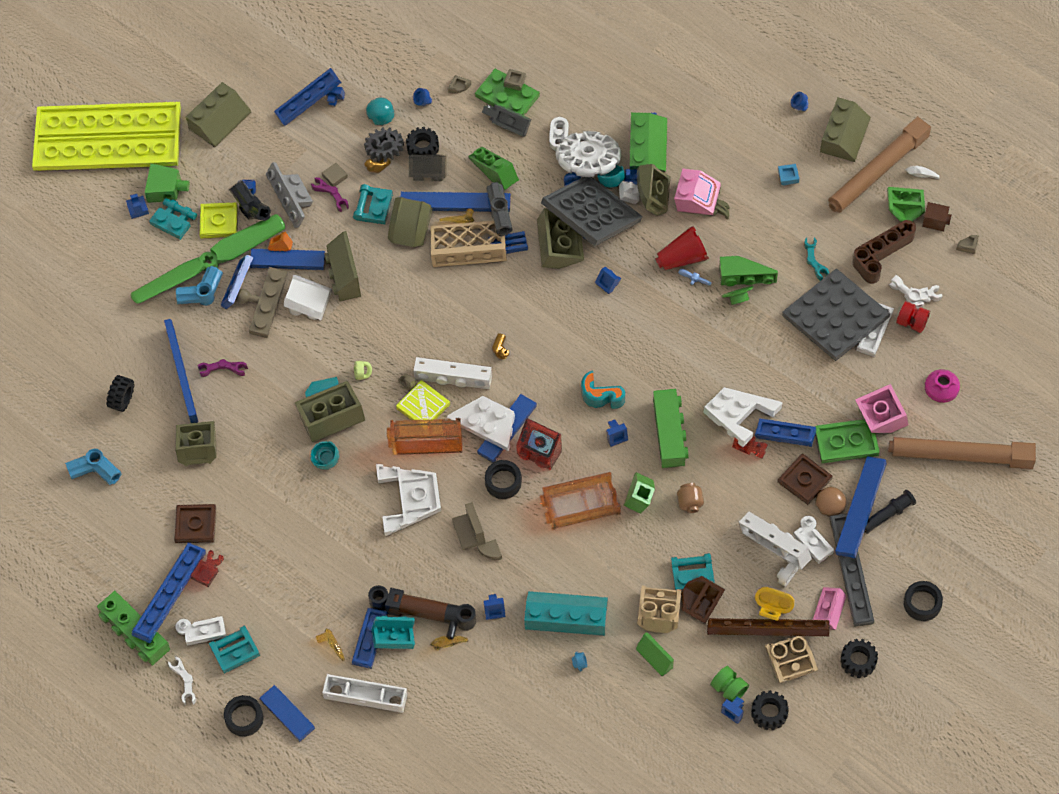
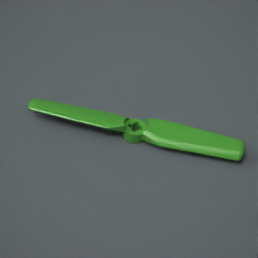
[131,214,285,304]

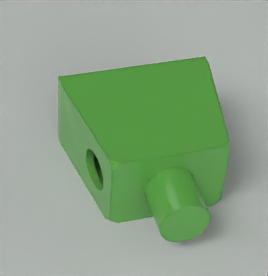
[144,164,190,203]

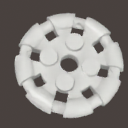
[556,131,621,177]

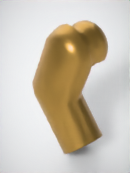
[364,158,391,173]
[492,333,509,359]

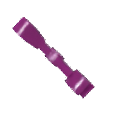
[311,177,349,212]
[198,359,248,377]

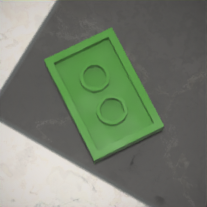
[475,68,540,116]
[815,419,880,464]

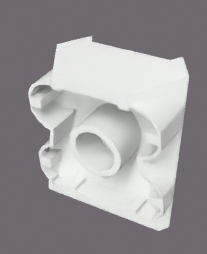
[284,275,332,320]

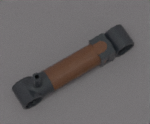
[368,585,476,640]

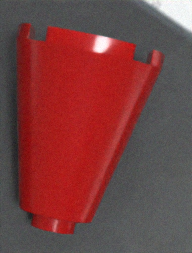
[655,226,709,270]

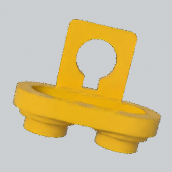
[755,587,795,621]

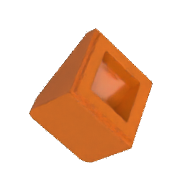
[268,232,293,251]

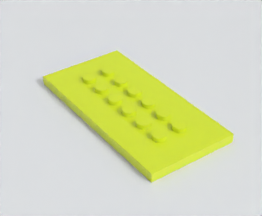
[32,102,181,171]

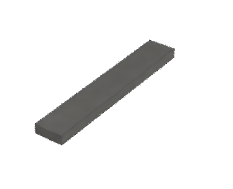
[830,513,874,627]

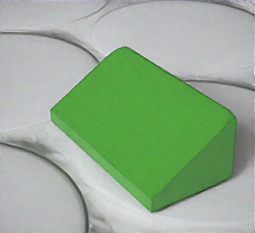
[636,632,674,676]

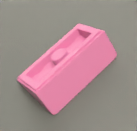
[813,587,846,630]

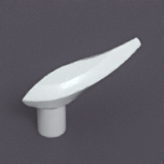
[905,166,940,179]

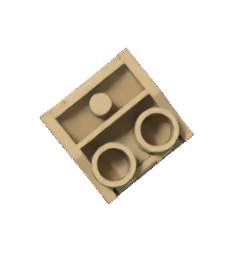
[637,586,681,633]
[764,636,818,683]

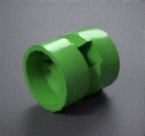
[710,666,749,702]

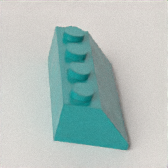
[524,591,608,636]

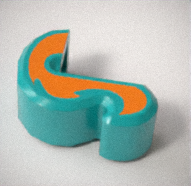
[581,370,626,409]

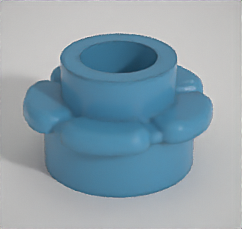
[572,652,588,671]

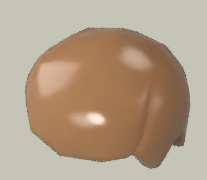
[815,487,847,516]

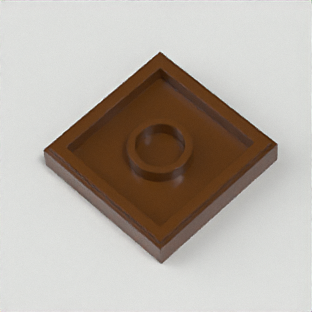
[777,453,833,505]
[174,504,216,543]

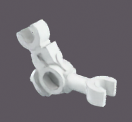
[889,275,942,309]

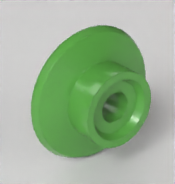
[721,286,754,305]

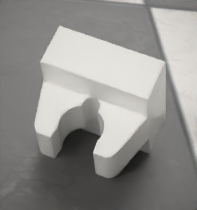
[619,181,640,204]

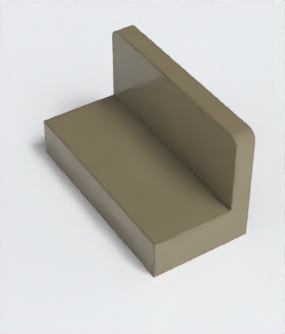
[452,502,486,550]

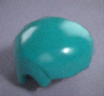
[366,97,395,125]
[597,165,625,188]
[310,441,340,470]

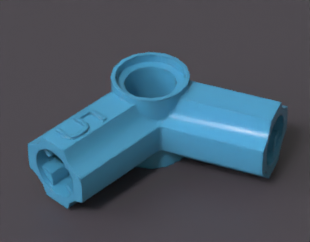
[176,266,223,306]
[65,448,122,485]

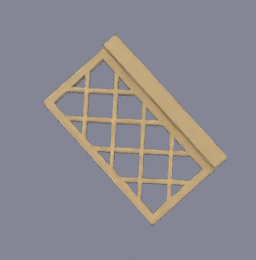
[430,221,507,267]

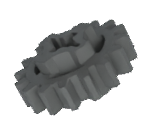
[364,127,404,162]

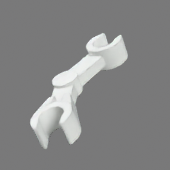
[168,656,196,705]

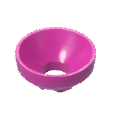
[925,369,960,403]

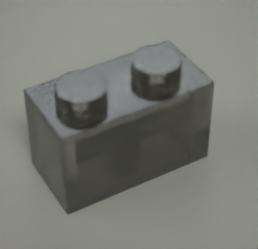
[409,154,447,181]

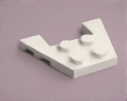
[703,387,783,447]
[376,464,441,536]

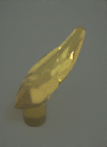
[440,208,475,223]
[316,628,345,661]
[430,636,468,650]

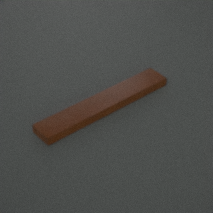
[707,618,829,637]

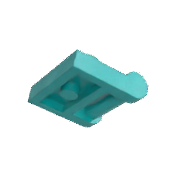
[353,184,393,225]
[671,553,715,592]
[208,625,260,674]

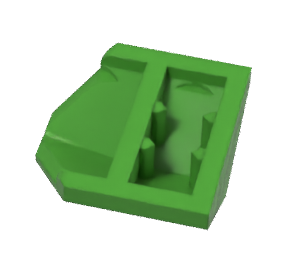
[887,187,925,222]

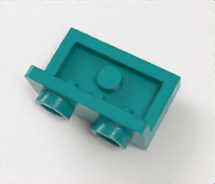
[371,616,415,649]

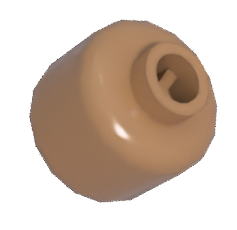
[677,483,704,513]

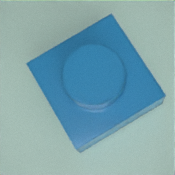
[778,164,800,185]

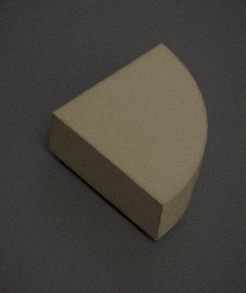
[448,75,472,93]
[956,235,979,254]
[398,374,416,392]
[477,539,502,560]

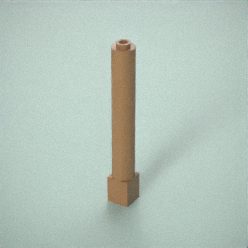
[828,116,931,213]
[888,437,1036,469]

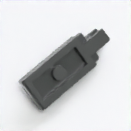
[482,105,532,137]

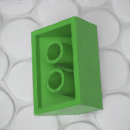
[630,112,667,172]

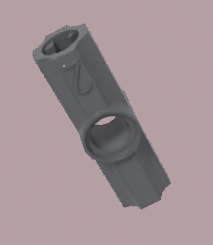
[487,182,513,236]

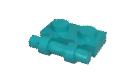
[149,198,197,240]

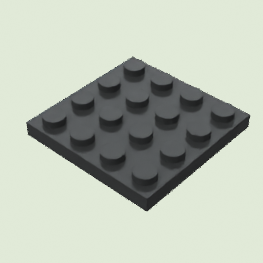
[541,177,643,246]
[782,268,890,361]

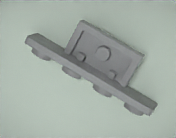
[266,162,313,228]

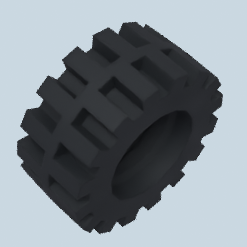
[406,127,439,162]
[106,375,135,412]
[840,639,878,678]
[751,690,789,730]

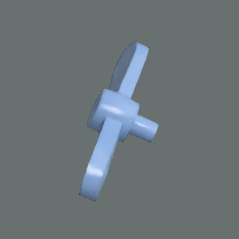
[678,269,712,286]

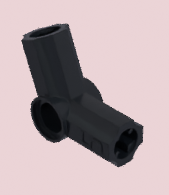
[229,180,271,221]

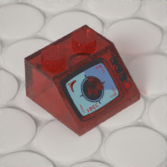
[516,418,562,470]

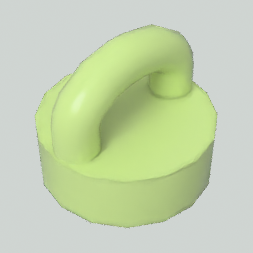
[354,361,372,380]

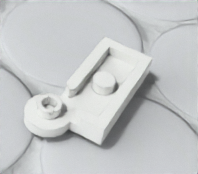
[793,516,834,564]
[175,616,226,646]

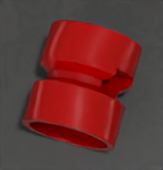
[896,301,931,334]

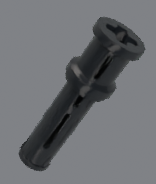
[865,489,916,534]

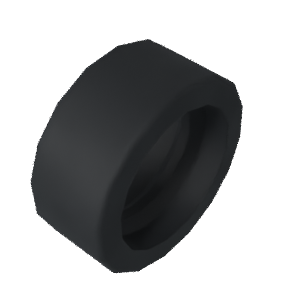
[485,460,522,499]
[903,581,943,621]
[223,695,264,737]

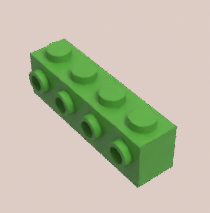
[653,389,689,468]
[97,591,171,666]

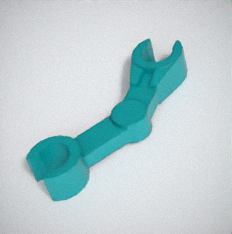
[804,237,829,281]

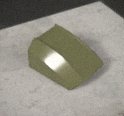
[637,164,670,216]
[388,197,432,247]
[175,421,217,467]

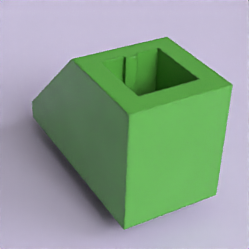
[623,472,655,514]

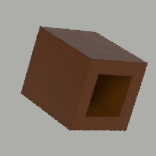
[922,202,952,232]

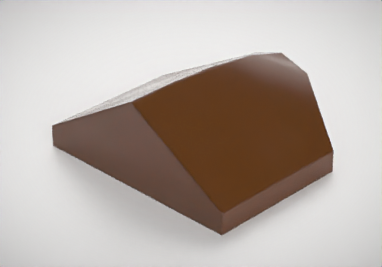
[681,576,725,624]

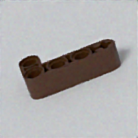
[852,220,916,284]

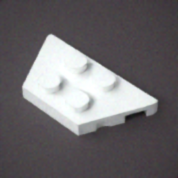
[447,396,515,451]

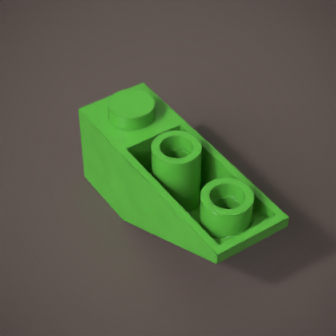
[468,147,519,190]
[719,256,778,286]

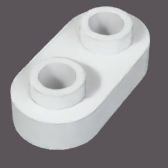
[549,117,569,151]
[777,561,799,587]

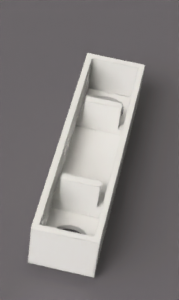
[414,357,492,390]
[739,512,812,569]
[322,674,408,713]

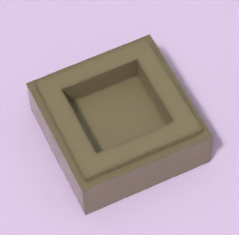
[504,69,526,91]
[322,163,348,187]

